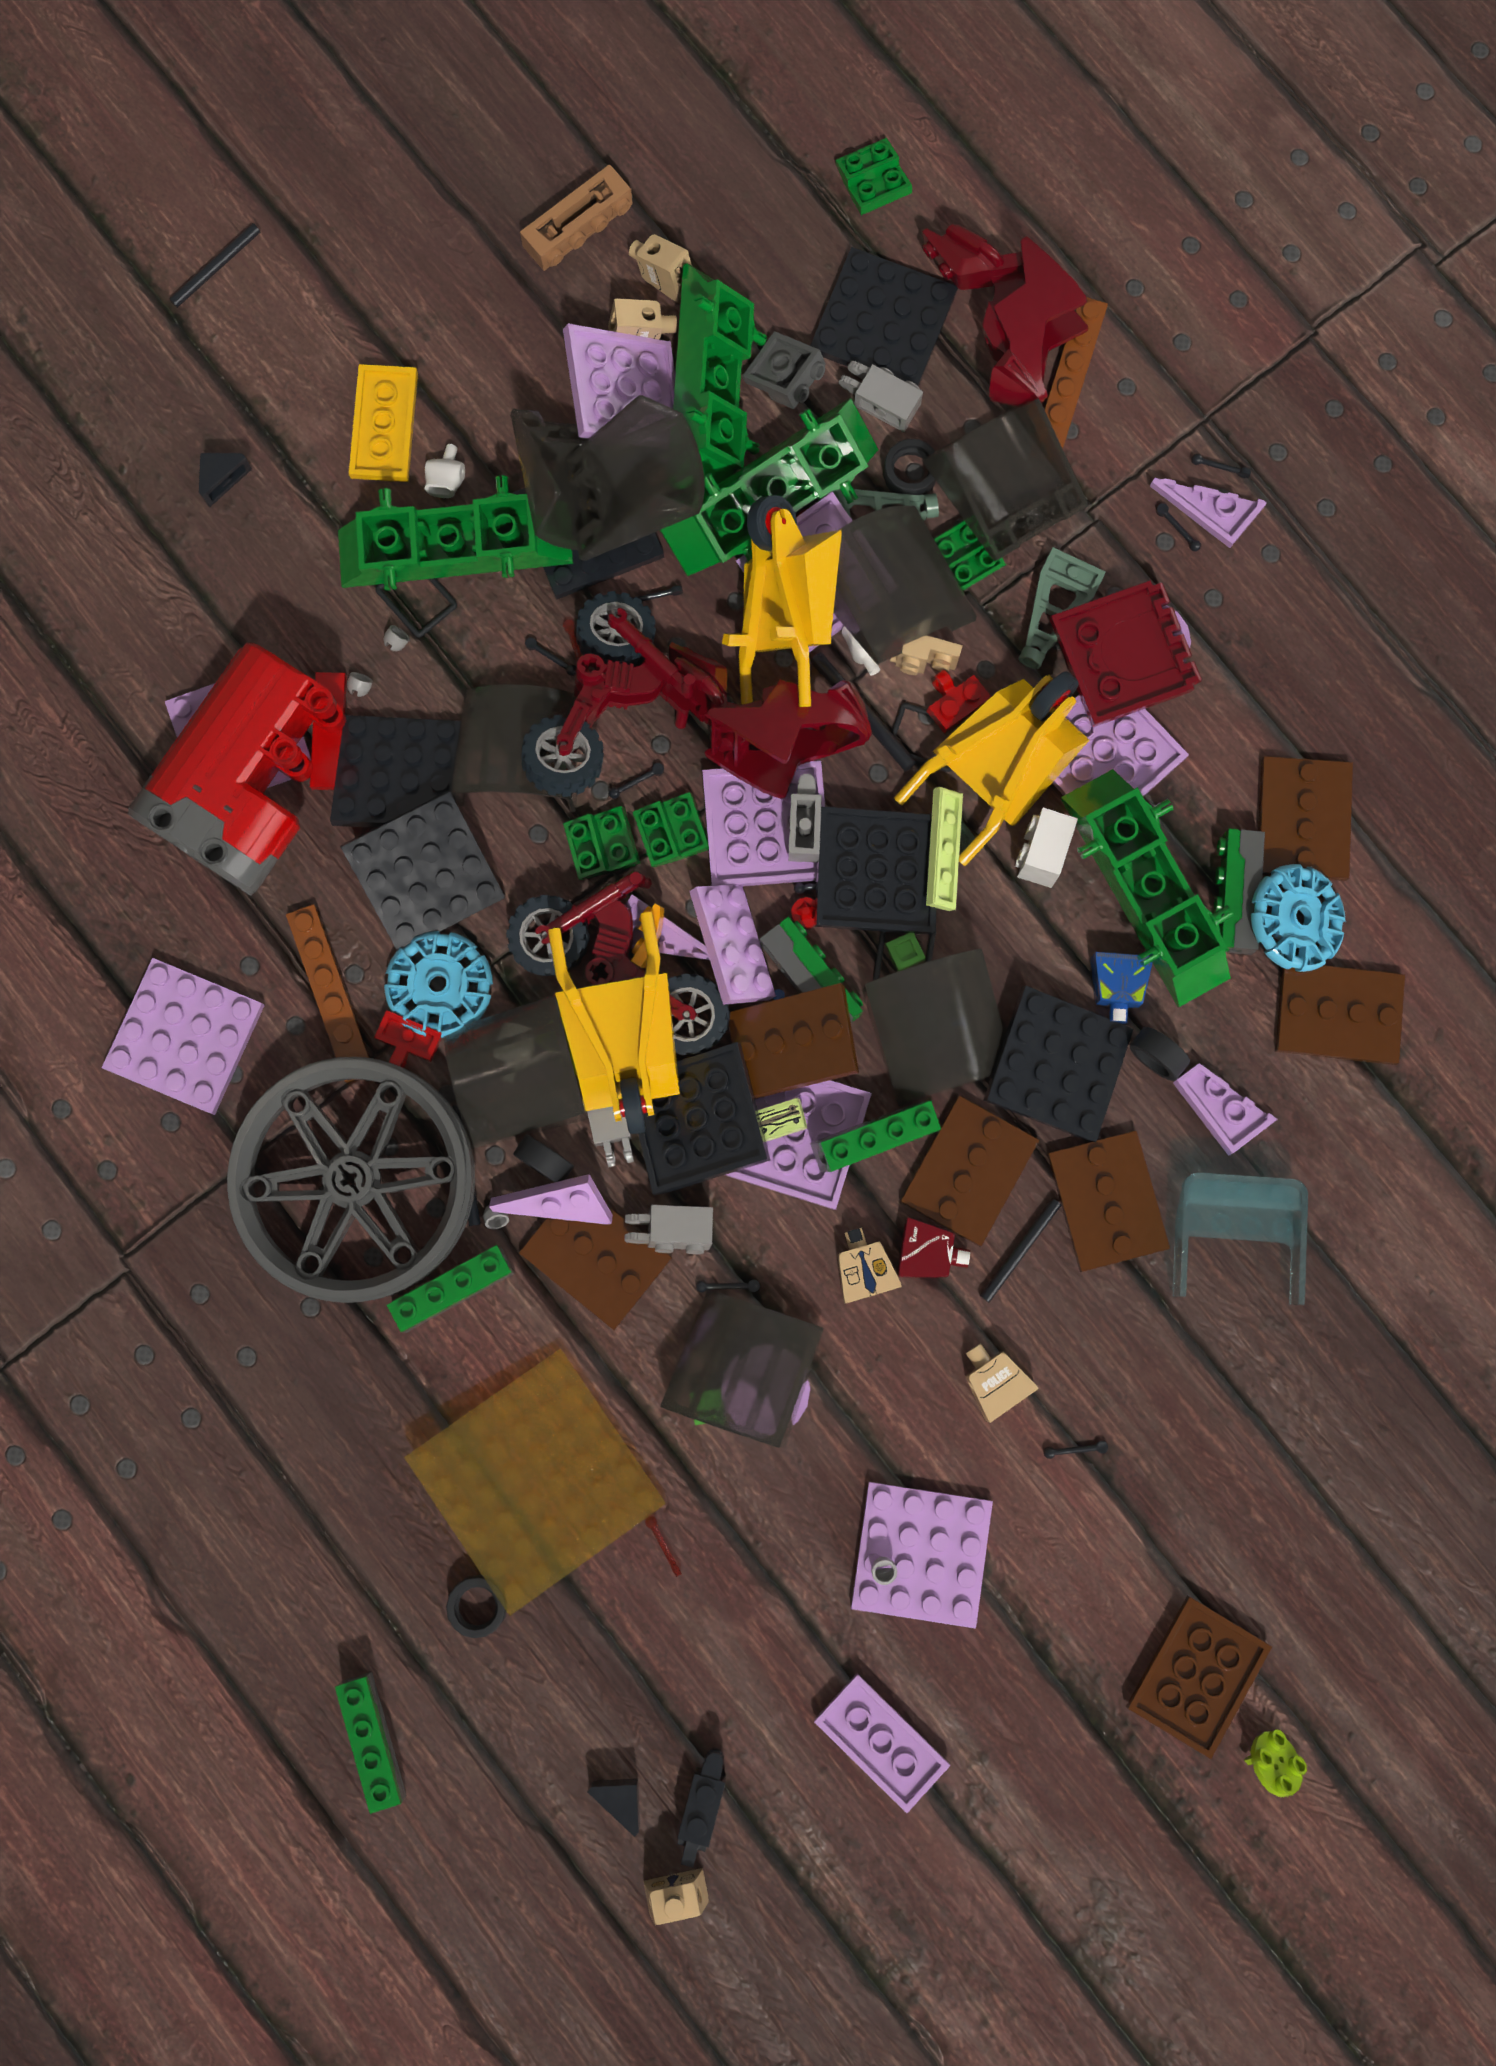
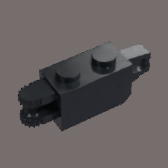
[677,1747,726,1868]

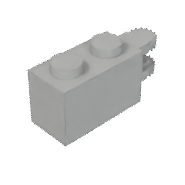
[839,361,923,432]
[788,773,822,862]
[587,1106,634,1167]
[624,1205,713,1254]

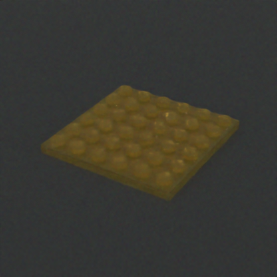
[404,1349,666,1616]

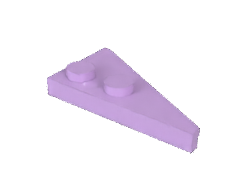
[1150,477,1267,548]
[625,895,710,960]
[489,1174,613,1224]

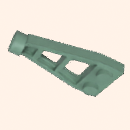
[818,489,939,543]
[1018,547,1106,669]

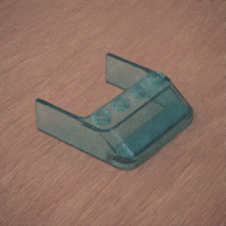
[1173,1173,1308,1305]

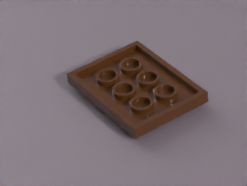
[1259,756,1353,881]
[1275,966,1405,1065]
[729,983,859,1099]
[900,1095,1039,1247]
[1047,1131,1170,1272]
[519,1206,672,1330]
[1126,1595,1272,1759]

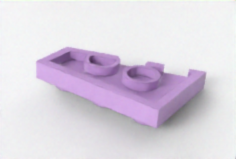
[1173,1063,1278,1156]

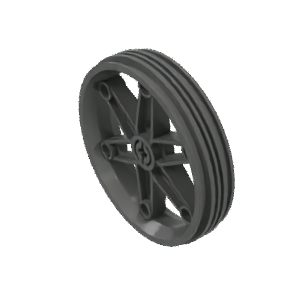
[227,1057,475,1303]

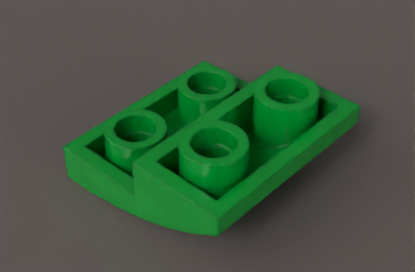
[835,138,912,215]
[923,515,1006,595]
[633,792,709,867]
[563,806,640,880]

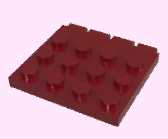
[1050,580,1202,727]

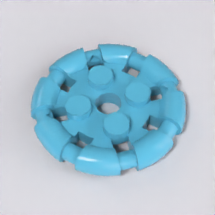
[1251,864,1346,972]
[384,931,493,1038]

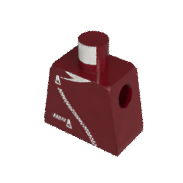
[897,1218,970,1278]

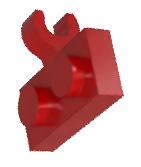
[926,670,992,734]
[374,1010,442,1068]

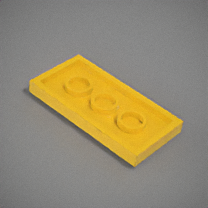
[349,364,418,482]

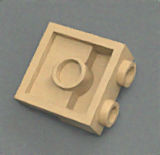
[890,630,963,675]

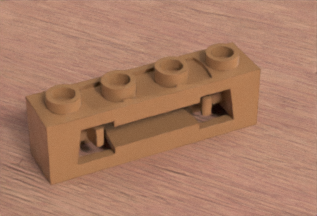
[520,164,633,271]

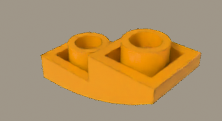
[631,903,664,968]

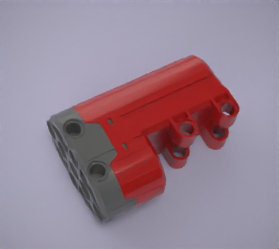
[127,642,346,896]

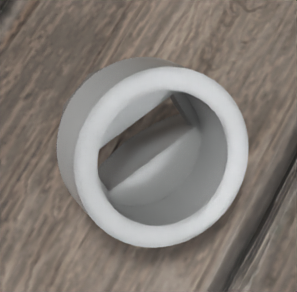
[383,625,410,652]
[347,672,373,697]
[483,1205,509,1229]
[871,1556,897,1585]

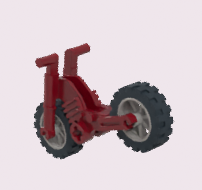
[521,591,696,797]
[506,871,730,1055]

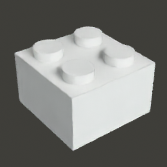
[1015,807,1078,888]

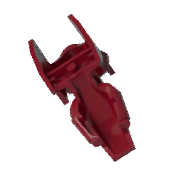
[922,224,1088,406]
[669,642,872,799]

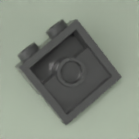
[742,331,826,409]

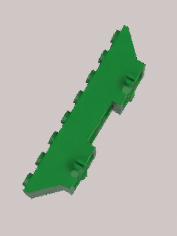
[668,263,767,500]
[657,398,879,576]
[338,475,573,590]
[1060,769,1234,1007]

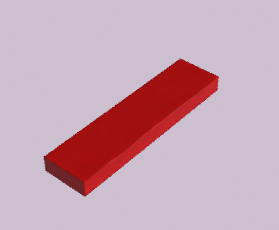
[310,672,347,790]

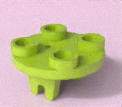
[1244,1729,1307,1797]

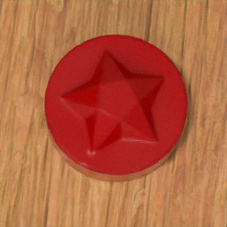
[791,897,816,929]

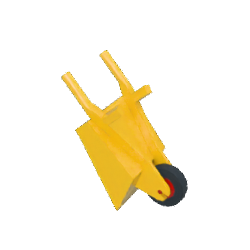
[722,495,842,707]
[894,671,1089,866]
[548,912,680,1134]

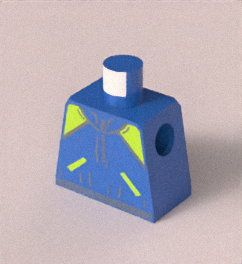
[1091,952,1153,1024]

